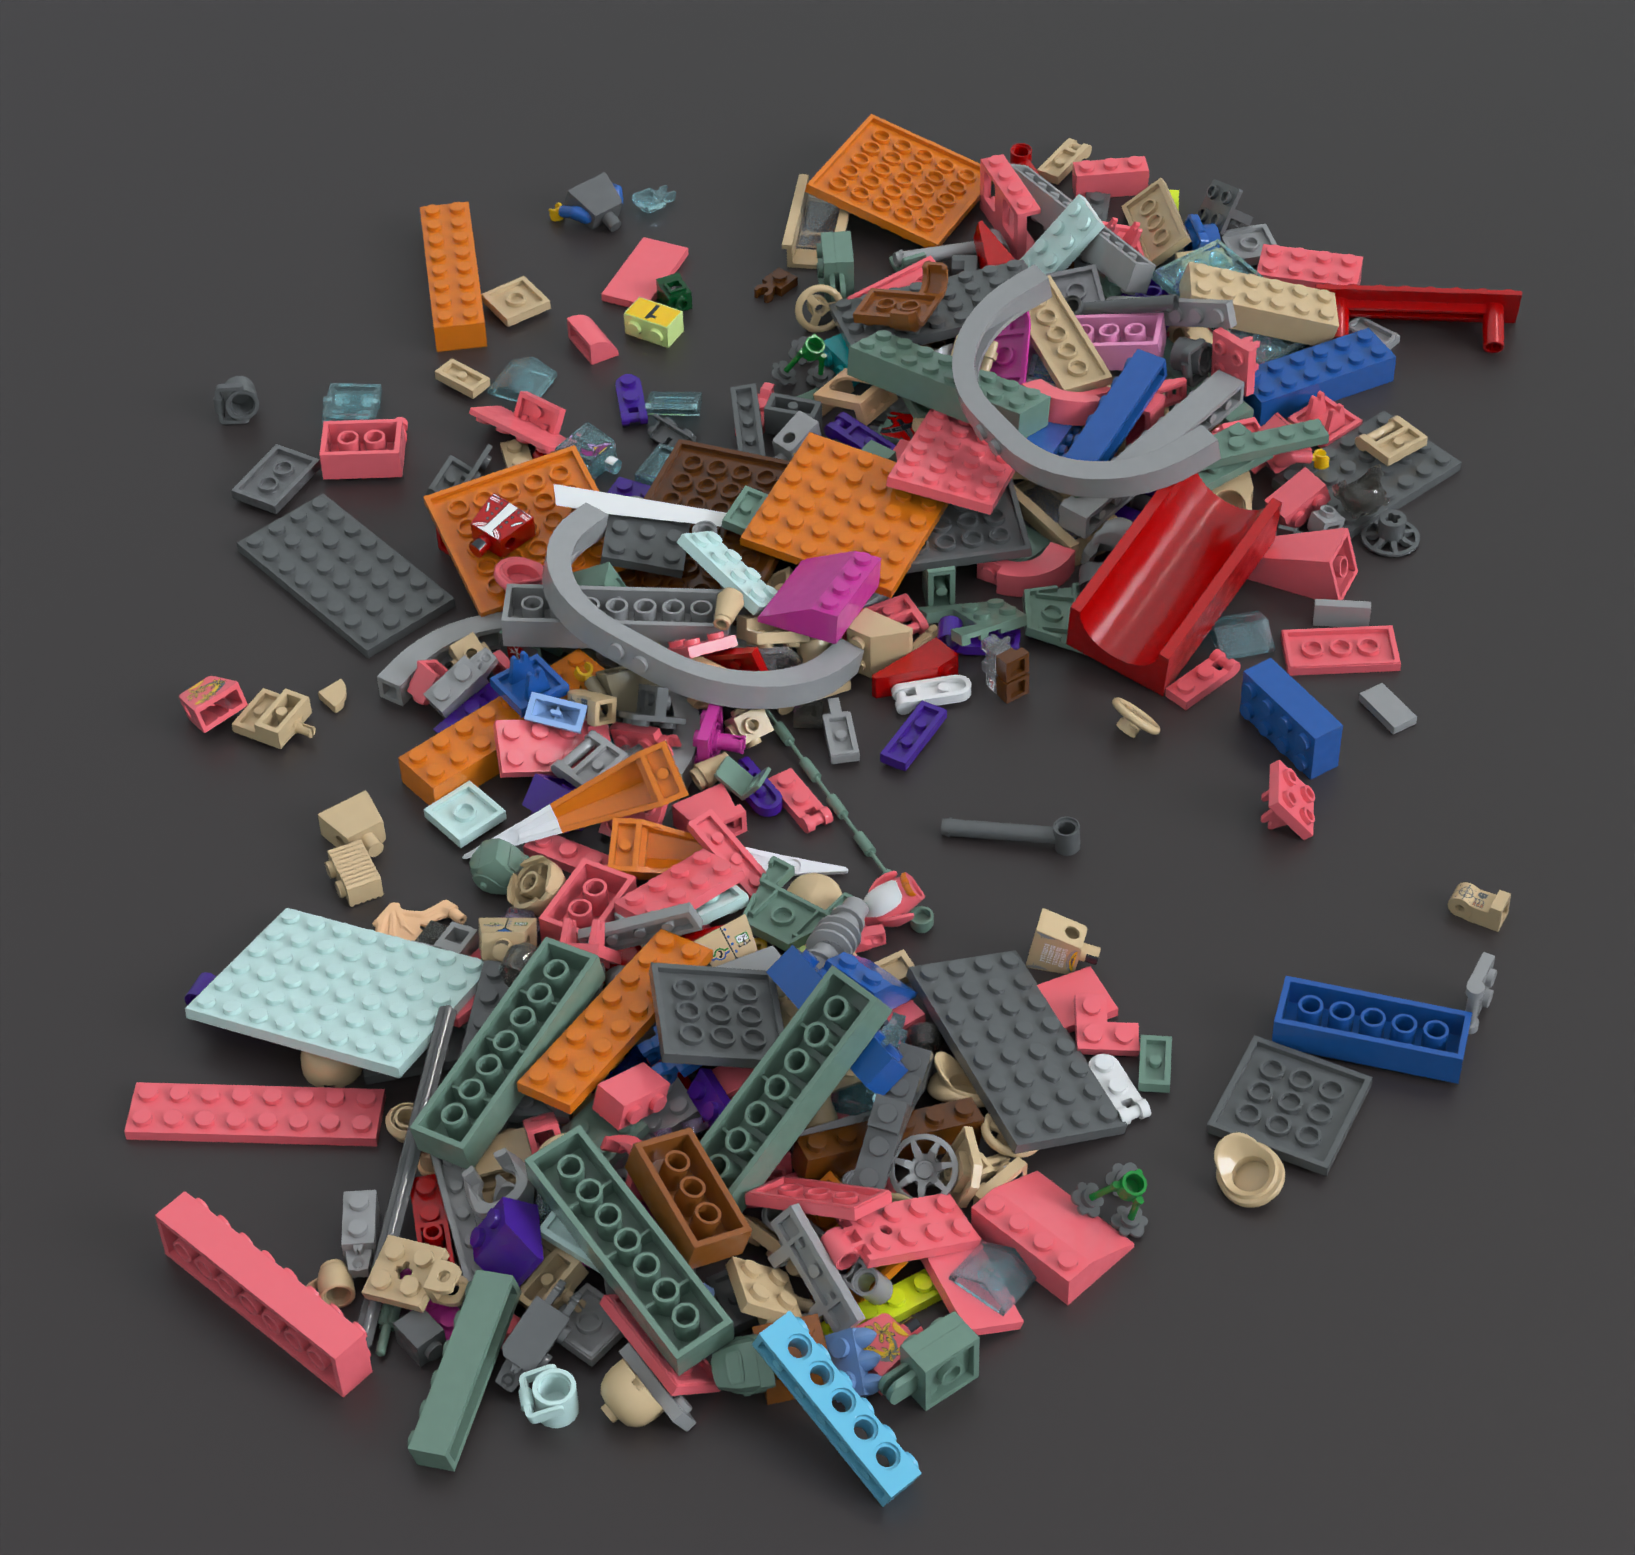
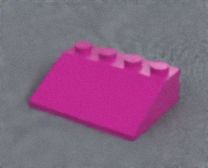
[758,551,881,644]

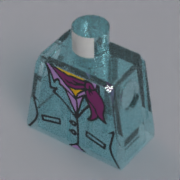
[555,422,622,480]

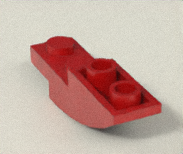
[410,1174,455,1263]

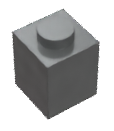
[393,1310,446,1367]

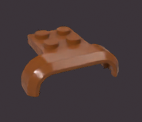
[853,261,948,332]

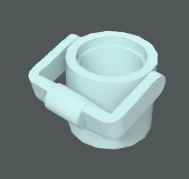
[518,1364,579,1428]

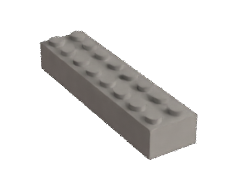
[501,584,731,649]

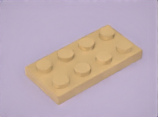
[1121,178,1192,267]

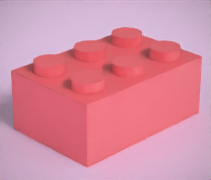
[319,419,406,480]
[539,858,637,943]

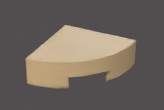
[318,679,347,713]

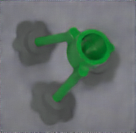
[771,334,834,389]
[1071,1162,1148,1238]

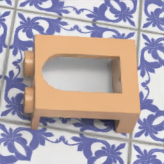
[813,368,898,426]

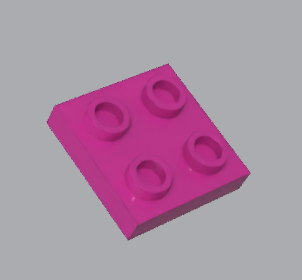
[693,703,746,764]

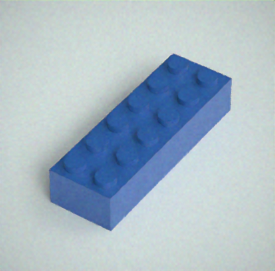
[1243,328,1396,426]
[1272,976,1472,1084]

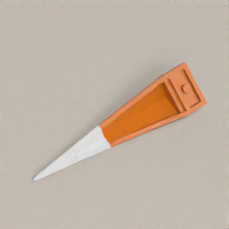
[462,740,689,859]
[608,817,848,880]

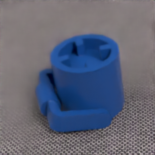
[1184,214,1221,252]

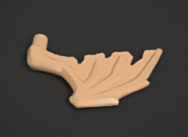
[372,900,467,942]

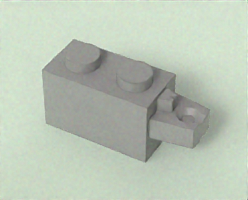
[423,647,499,719]
[341,1190,381,1278]

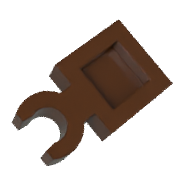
[754,267,798,303]

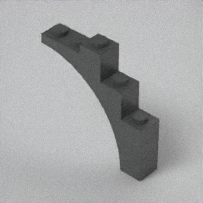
[850,1042,935,1189]

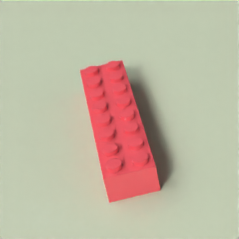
[155,1191,373,1398]

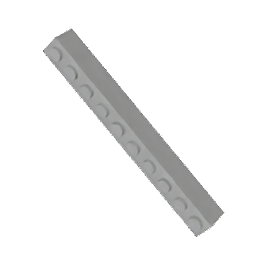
[1011,164,1156,295]
[1059,370,1245,539]

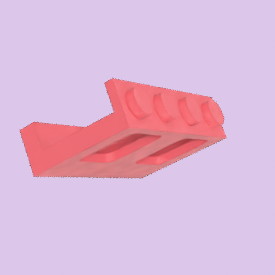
[980,154,1041,260]

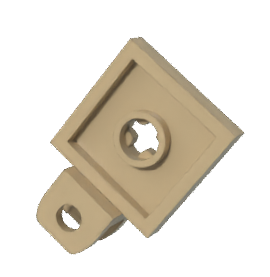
[361,1235,469,1313]

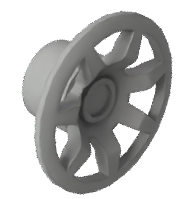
[889,1134,959,1199]

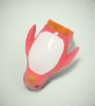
[863,871,925,927]

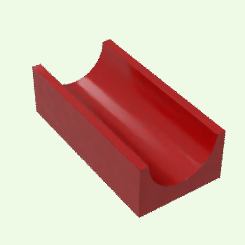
[1066,473,1282,696]

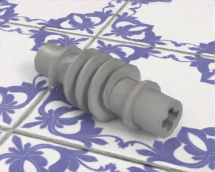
[806,896,869,970]

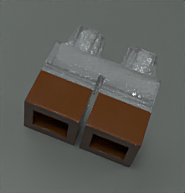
[981,634,1029,704]

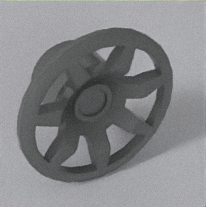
[1360,509,1420,557]

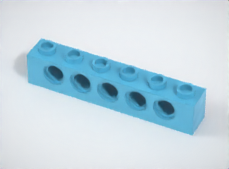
[752,1311,922,1507]

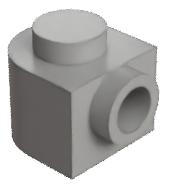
[1307,505,1345,532]

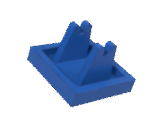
[490,651,570,718]

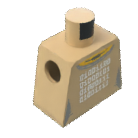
[1026,908,1101,975]

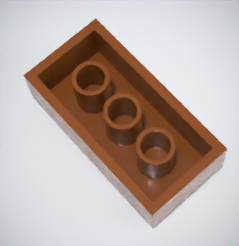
[625,1127,752,1269]

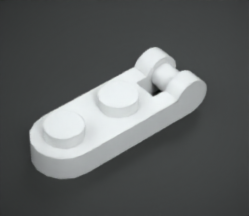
[891,675,971,715]
[1088,1054,1151,1125]

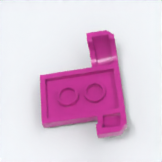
[980,311,1031,385]

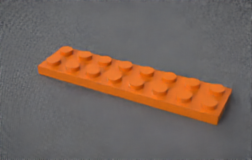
[517,929,713,1115]

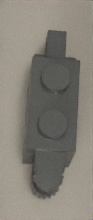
[495,1279,584,1393]

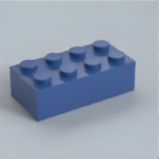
[1240,658,1343,780]

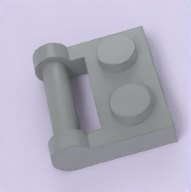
[551,730,628,788]
[1465,952,1497,1034]

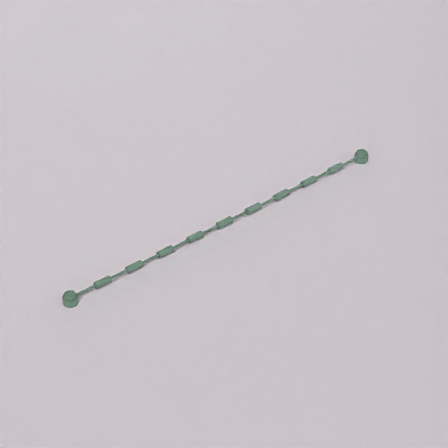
[765,709,934,933]

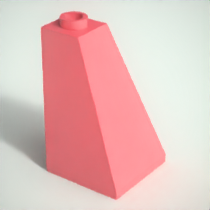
[1247,528,1358,600]

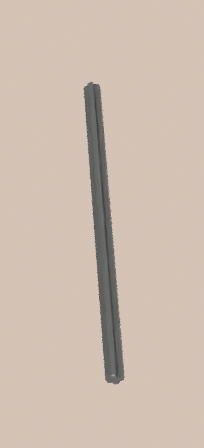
[357,1005,457,1349]

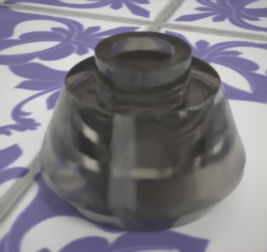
[902,1022,945,1057]

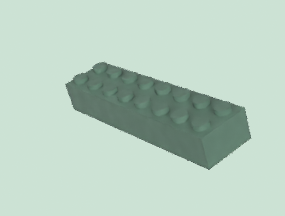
[847,330,1051,438]
[409,937,606,1169]
[700,965,893,1212]
[524,1124,734,1376]

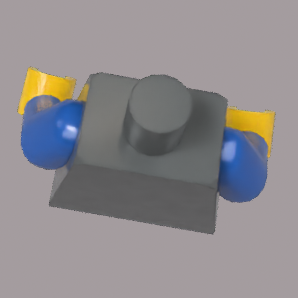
[548,172,623,232]

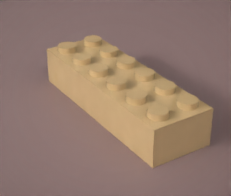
[1179,262,1339,346]

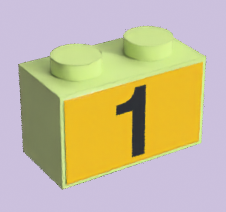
[624,297,684,348]

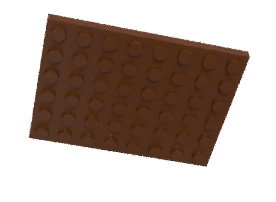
[617,439,790,626]

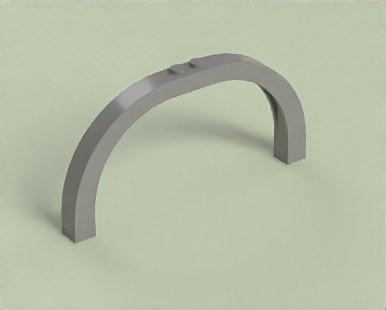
[952,264,1221,498]
[542,503,864,709]
[377,612,700,817]

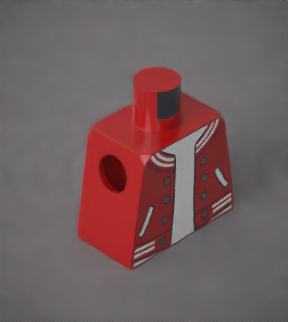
[469,493,536,558]

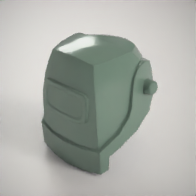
[469,838,530,895]
[711,1334,776,1397]

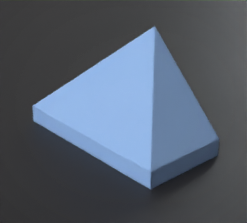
[524,692,588,734]

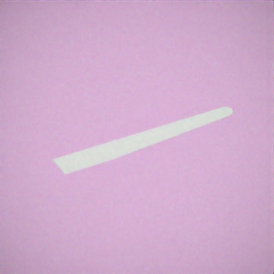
[553,484,726,527]

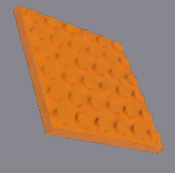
[805,114,994,248]
[740,432,949,598]
[423,445,627,617]

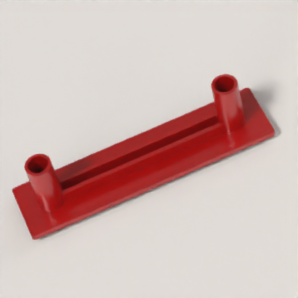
[1315,283,1522,353]

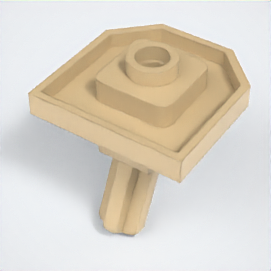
[941,1126,1010,1208]

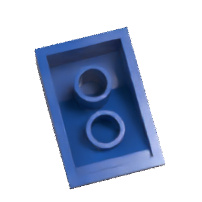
[823,952,918,1009]

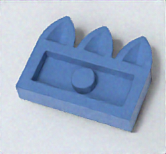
[824,1327,882,1403]

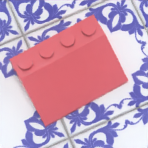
[971,1170,1134,1305]

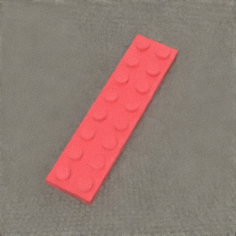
[124,1082,386,1147]

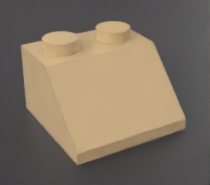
[847,608,913,678]

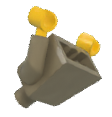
[574,662,661,718]

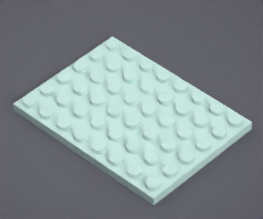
[185,908,484,1078]

